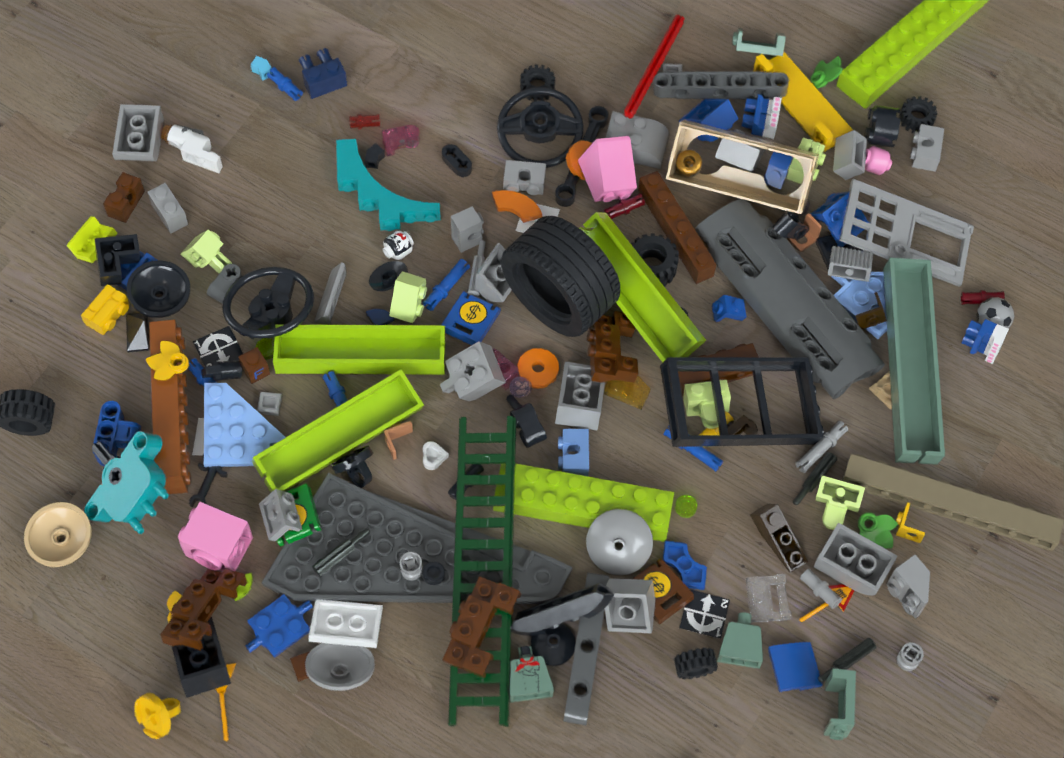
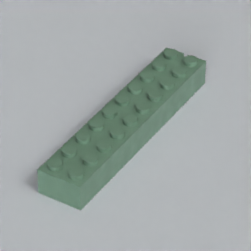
[883,258,945,465]

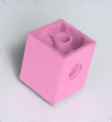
[178,502,253,572]

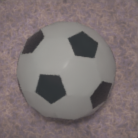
[976,297,1014,329]

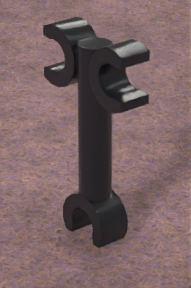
[189,453,231,507]

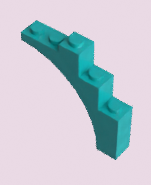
[336,139,441,231]

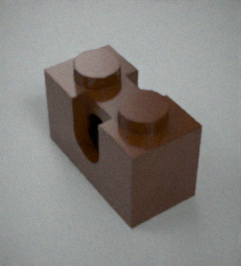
[103,172,145,223]

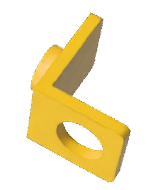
[896,502,925,543]

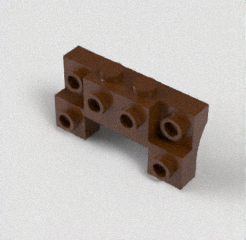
[587,311,638,383]
[160,568,247,650]
[442,576,521,678]

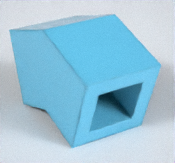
[251,56,273,80]

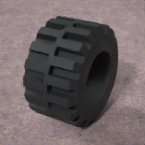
[631,233,679,287]
[0,389,55,436]

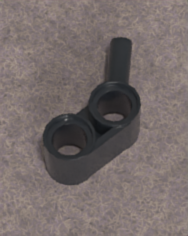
[506,395,547,448]

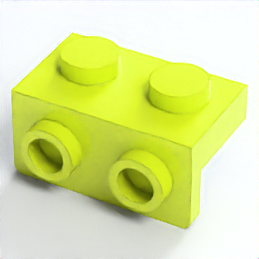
[67,216,118,263]

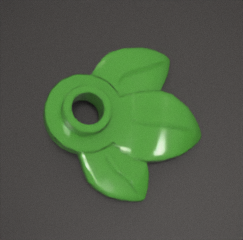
[811,56,842,88]
[858,513,898,549]

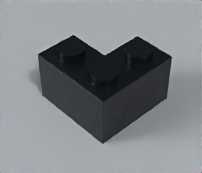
[95,234,140,286]

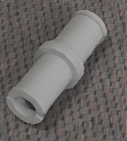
[800,568,842,609]

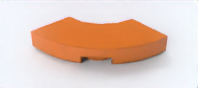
[492,190,542,223]

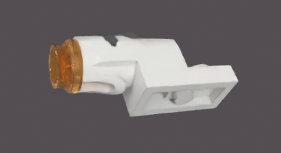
[161,124,222,173]

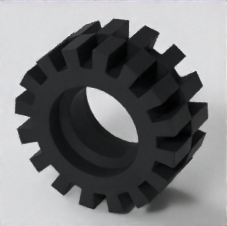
[520,64,555,101]
[899,96,937,133]
[674,648,718,679]

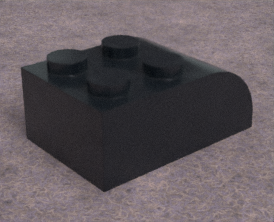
[172,616,231,698]

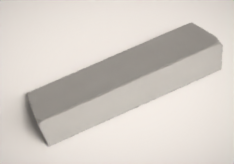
[314,262,346,325]

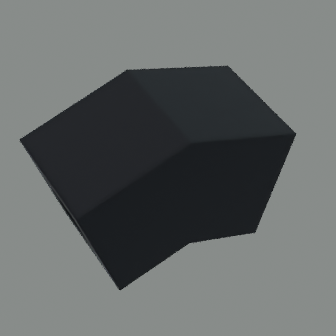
[365,143,385,169]

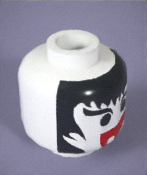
[382,230,414,261]

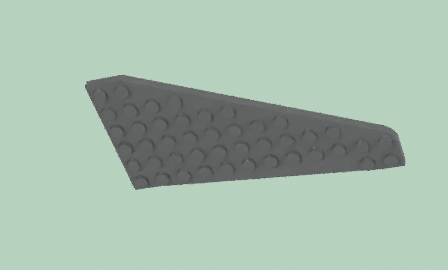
[262,473,572,604]

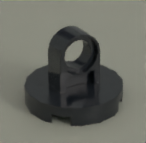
[332,445,373,488]

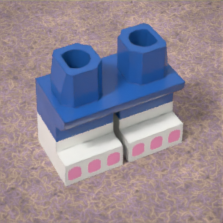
[741,94,782,139]
[962,319,1009,364]

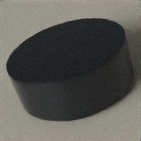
[422,561,445,585]

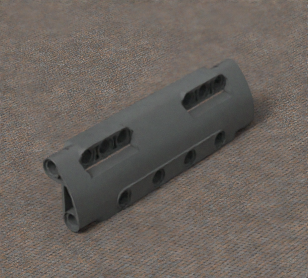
[695,199,885,399]

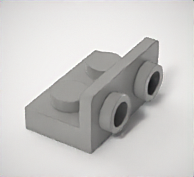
[259,489,302,541]

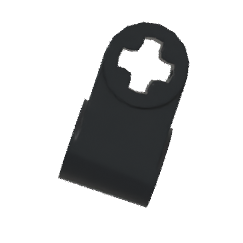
[773,211,809,240]

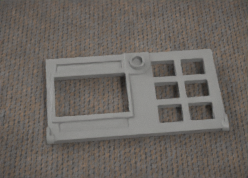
[839,179,974,287]

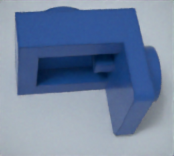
[712,295,747,322]

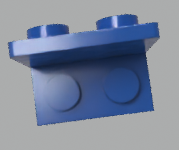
[810,191,869,247]

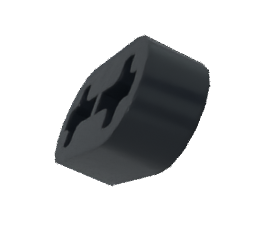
[442,144,472,177]

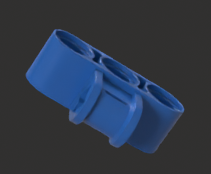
[92,401,141,466]

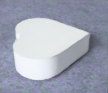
[423,441,449,470]

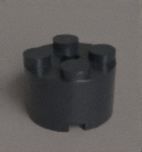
[864,105,900,147]

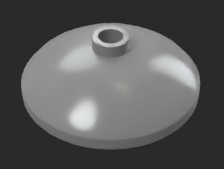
[586,509,653,575]
[305,643,375,691]

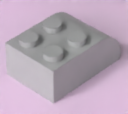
[112,104,164,161]
[606,111,669,169]
[555,362,605,430]
[814,523,898,596]

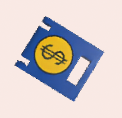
[441,291,501,345]

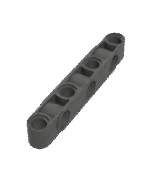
[653,72,789,99]
[563,573,610,726]

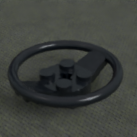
[497,87,584,168]
[222,267,314,339]

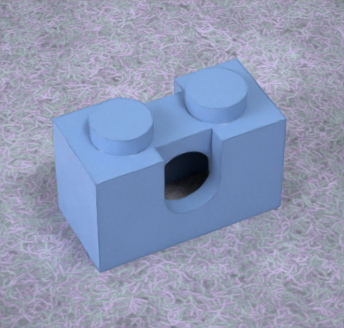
[558,429,589,476]

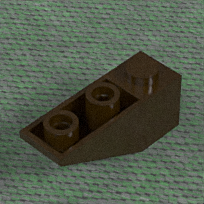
[750,504,808,573]

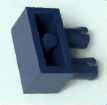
[299,48,347,99]

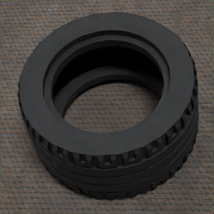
[501,216,620,337]

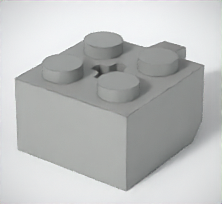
[440,341,506,401]

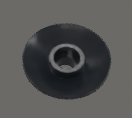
[369,261,408,291]
[531,624,576,666]

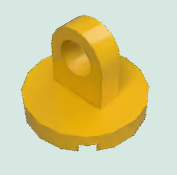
[135,693,181,739]

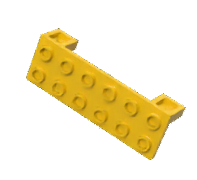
[753,52,853,152]

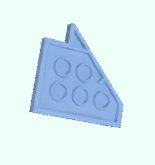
[831,272,887,339]
[204,383,286,467]

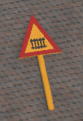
[799,584,855,622]

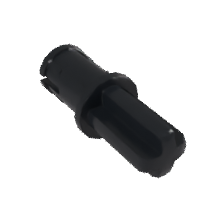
[448,464,484,500]

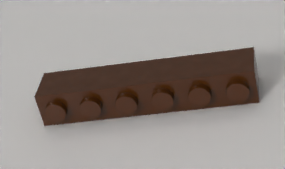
[638,170,717,284]

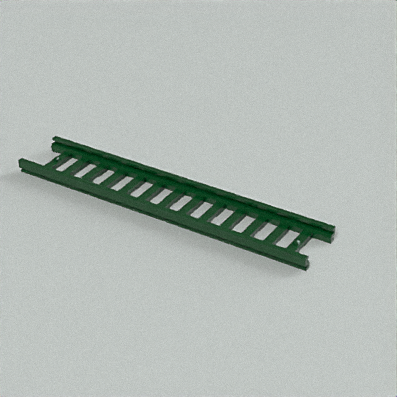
[448,416,517,727]

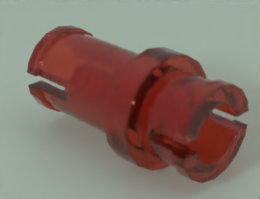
[349,114,380,130]

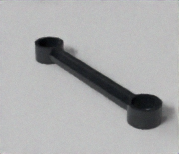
[555,106,608,207]

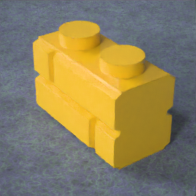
[81,284,130,335]

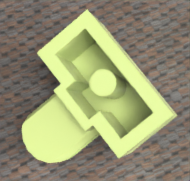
[786,138,826,184]
[181,230,232,274]
[389,271,427,323]
[683,380,731,429]
[816,476,865,530]

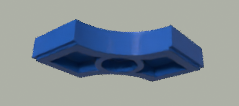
[663,541,707,590]

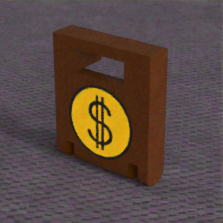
[632,558,694,625]

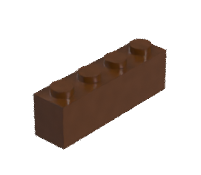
[678,343,759,396]

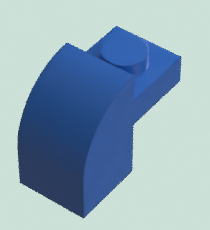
[764,152,794,189]

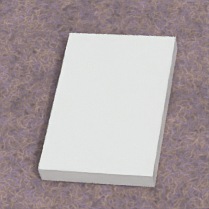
[308,600,383,648]

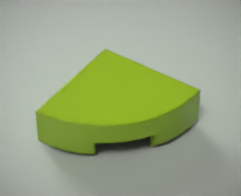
[234,573,253,601]

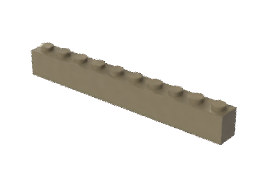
[842,454,1064,551]

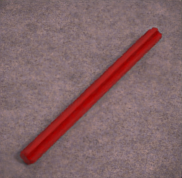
[623,15,684,119]

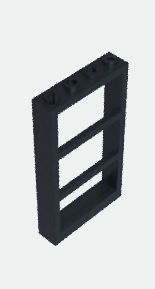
[660,357,824,447]

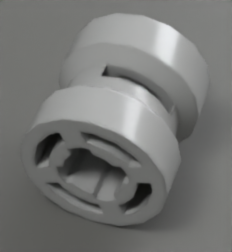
[400,552,423,581]
[897,642,924,671]

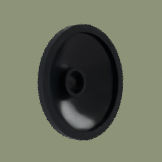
[127,260,191,318]

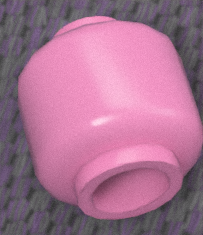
[865,146,892,175]

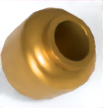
[676,150,702,178]

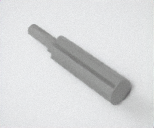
[467,240,486,297]

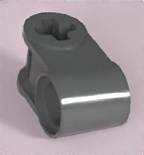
[207,264,242,304]

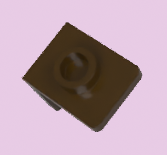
[856,292,887,329]

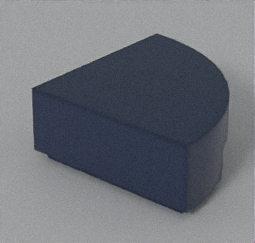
[366,309,395,325]

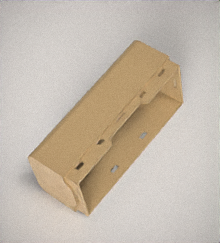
[666,120,819,214]

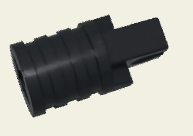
[201,360,242,381]

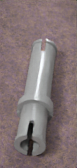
[795,421,848,473]

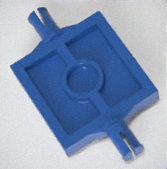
[245,594,313,658]

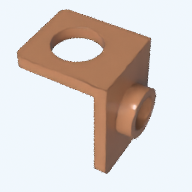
[788,213,822,252]
[384,421,413,460]

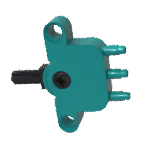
[84,431,169,534]

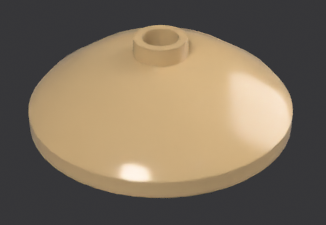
[24,502,92,567]

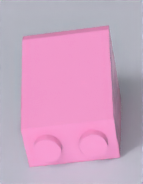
[578,136,637,202]

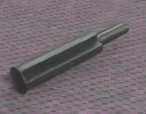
[793,452,837,505]
[312,528,370,576]
[818,637,877,683]

